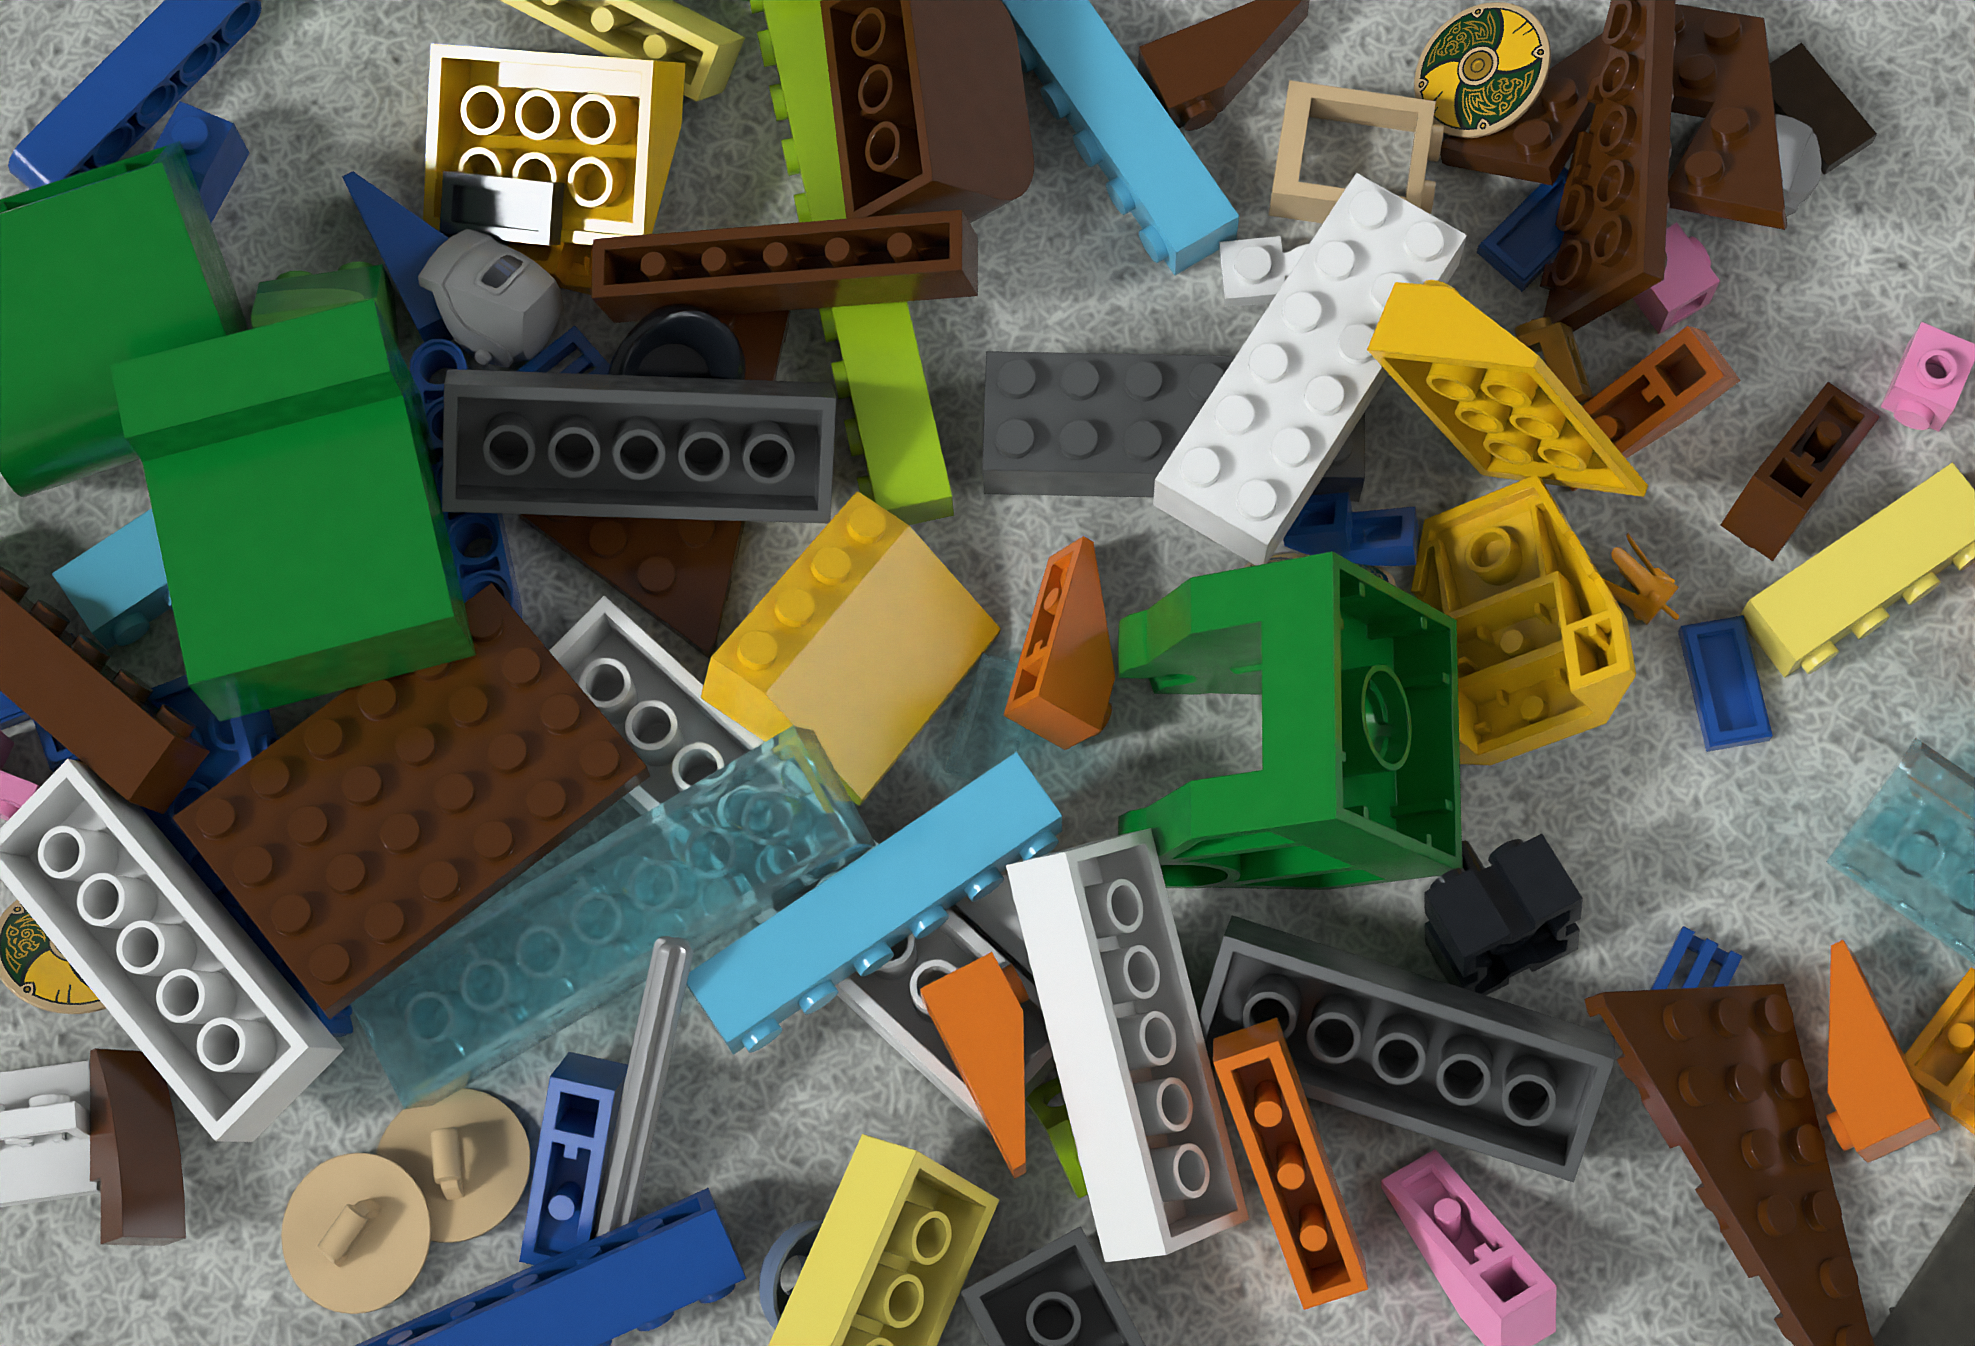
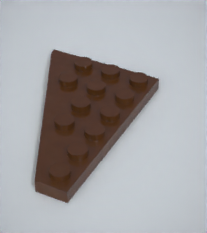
[518,310,791,659]
[1584,984,1875,1346]

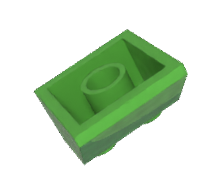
[251,262,400,351]

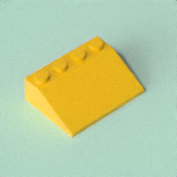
[423,44,685,245]
[1367,280,1649,497]
[700,491,1001,806]

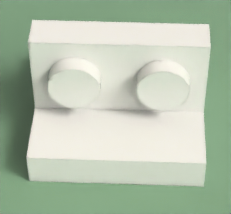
[0,1060,101,1207]

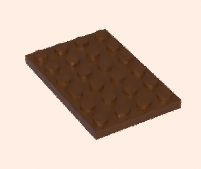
[172,583,650,1020]

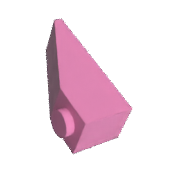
[1381,1149,1557,1346]

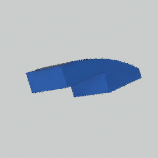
[1283,492,1419,566]

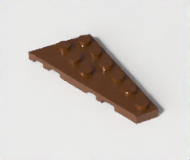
[1531,0,1676,332]

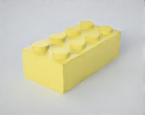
[768,1134,999,1346]

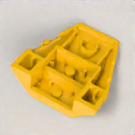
[1411,474,1636,766]

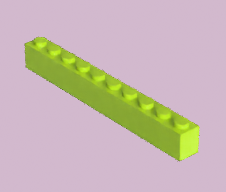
[749,0,954,525]

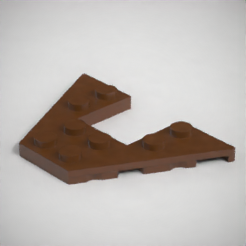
[1440,4,1788,230]

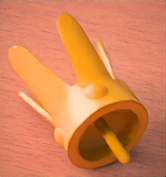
[1602,533,1679,625]

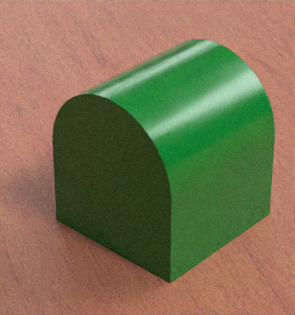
[0,141,248,497]

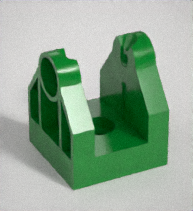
[1118,551,1462,890]

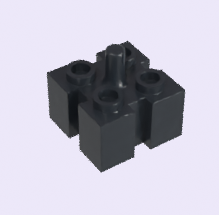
[1424,834,1583,995]

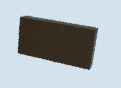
[1770,43,1877,175]

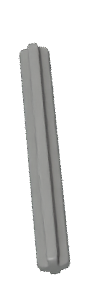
[595,936,693,1237]

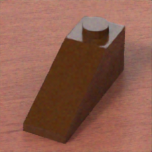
[1138,0,1310,131]
[1720,382,1880,561]

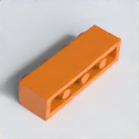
[1213,1018,1368,1310]

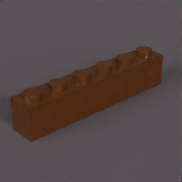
[591,210,978,323]
[0,566,210,815]

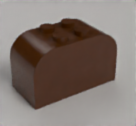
[820,0,1034,223]

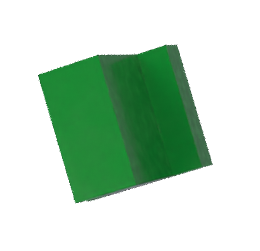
[110,298,476,721]

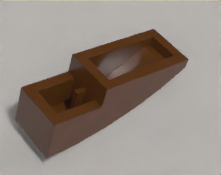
[90,1048,186,1246]

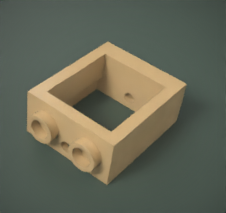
[1268,80,1444,224]

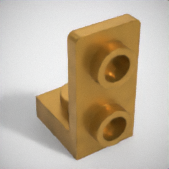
[1514,317,1593,404]

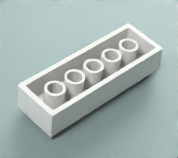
[1153,173,1467,565]
[0,759,344,1142]
[1006,828,1249,1262]

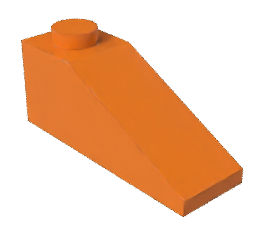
[1570,326,1741,491]
[1003,536,1116,750]
[1826,940,1941,1163]
[920,952,1029,1179]

